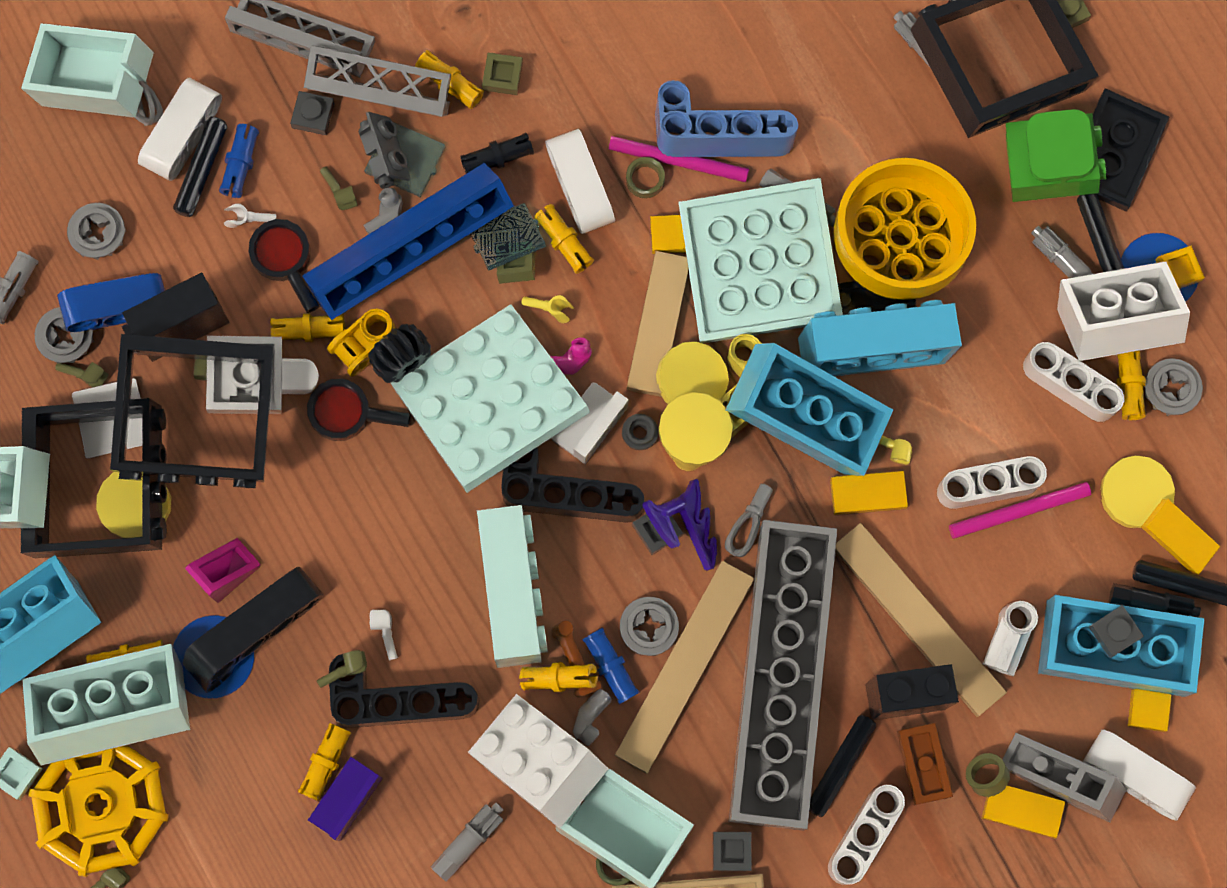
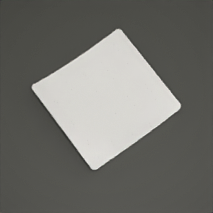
[72,378,142,458]

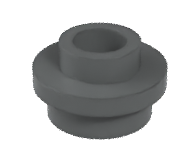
[622,414,658,450]

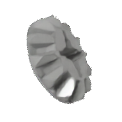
[67,203,126,260]
[35,307,94,364]
[1145,358,1203,416]
[620,597,679,656]

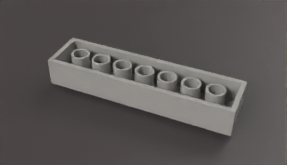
[728,520,837,831]

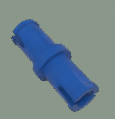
[219,124,259,198]
[582,628,640,704]

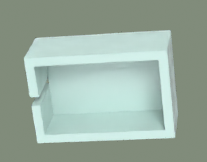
[21,23,154,118]
[555,769,694,888]

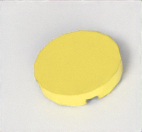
[656,342,729,404]
[659,392,733,467]
[1100,455,1175,528]
[96,472,171,538]

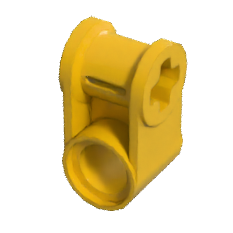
[327,308,396,377]

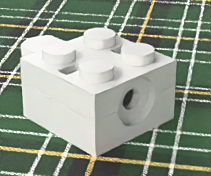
[206,336,319,414]

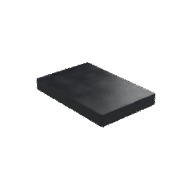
[1093,88,1169,212]

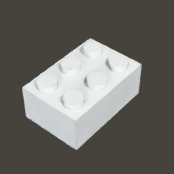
[1057,262,1190,361]
[468,694,609,828]

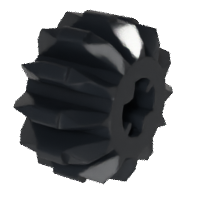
[368,324,431,383]

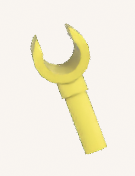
[522,295,574,323]
[879,435,912,465]

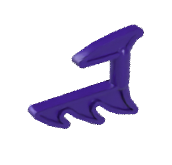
[643,479,717,571]

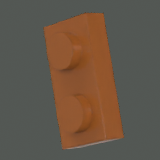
[897,723,953,806]

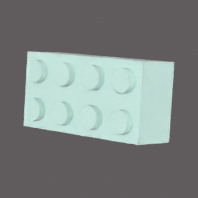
[0,446,50,528]
[477,505,548,668]
[22,644,190,766]

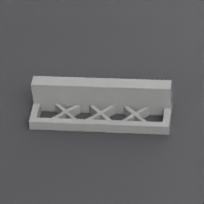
[225,0,375,78]
[304,45,451,117]

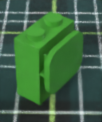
[1006,109,1106,202]

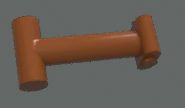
[551,621,601,698]

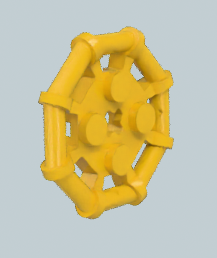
[28,745,169,877]

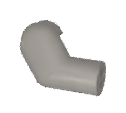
[363,188,403,235]
[573,689,612,746]

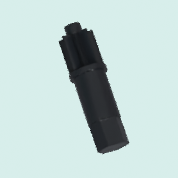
[1109,583,1201,618]

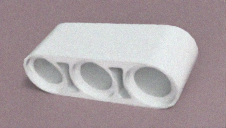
[138,77,222,181]
[545,129,615,234]
[1023,342,1124,422]
[937,456,1047,509]
[1083,730,1196,821]
[828,785,905,885]

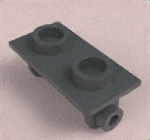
[358,112,411,189]

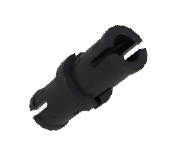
[460,133,534,174]

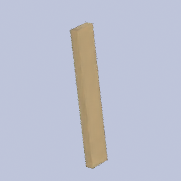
[835,523,1007,717]
[615,561,754,774]

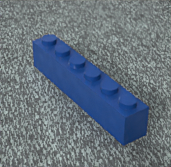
[302,163,514,320]

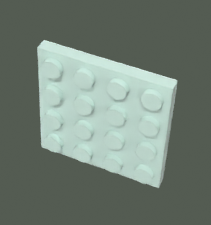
[678,178,843,344]
[391,304,590,493]

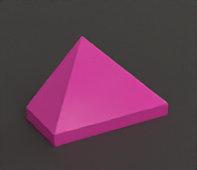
[185,538,261,603]

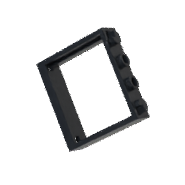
[910,0,1099,138]
[110,334,274,489]
[21,398,167,559]

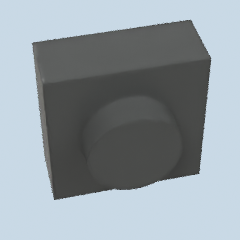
[290,91,335,136]
[632,503,683,555]
[1088,605,1144,658]
[713,832,752,871]

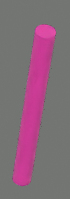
[609,136,749,183]
[949,482,1091,539]

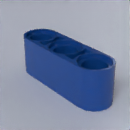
[57,273,165,332]

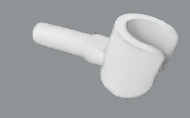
[224,204,276,228]
[370,610,398,660]

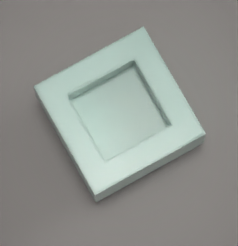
[0,747,43,800]

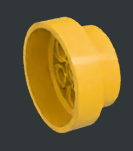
[834,158,976,300]

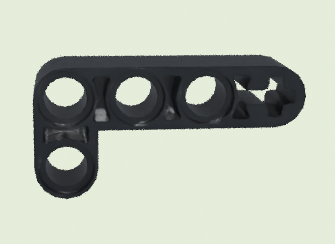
[501,447,645,522]
[183,567,323,693]
[329,654,479,728]

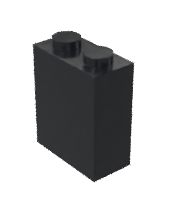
[122,272,230,362]
[865,664,959,721]

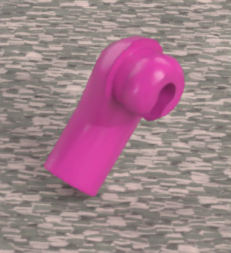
[550,337,592,375]

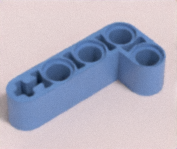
[655,80,798,157]

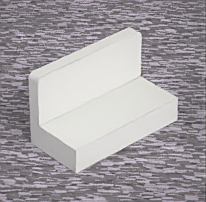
[552,382,629,464]

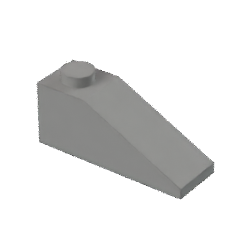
[1002,733,1127,823]

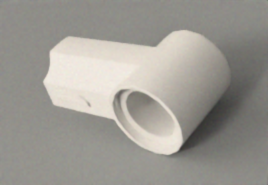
[983,601,1038,676]

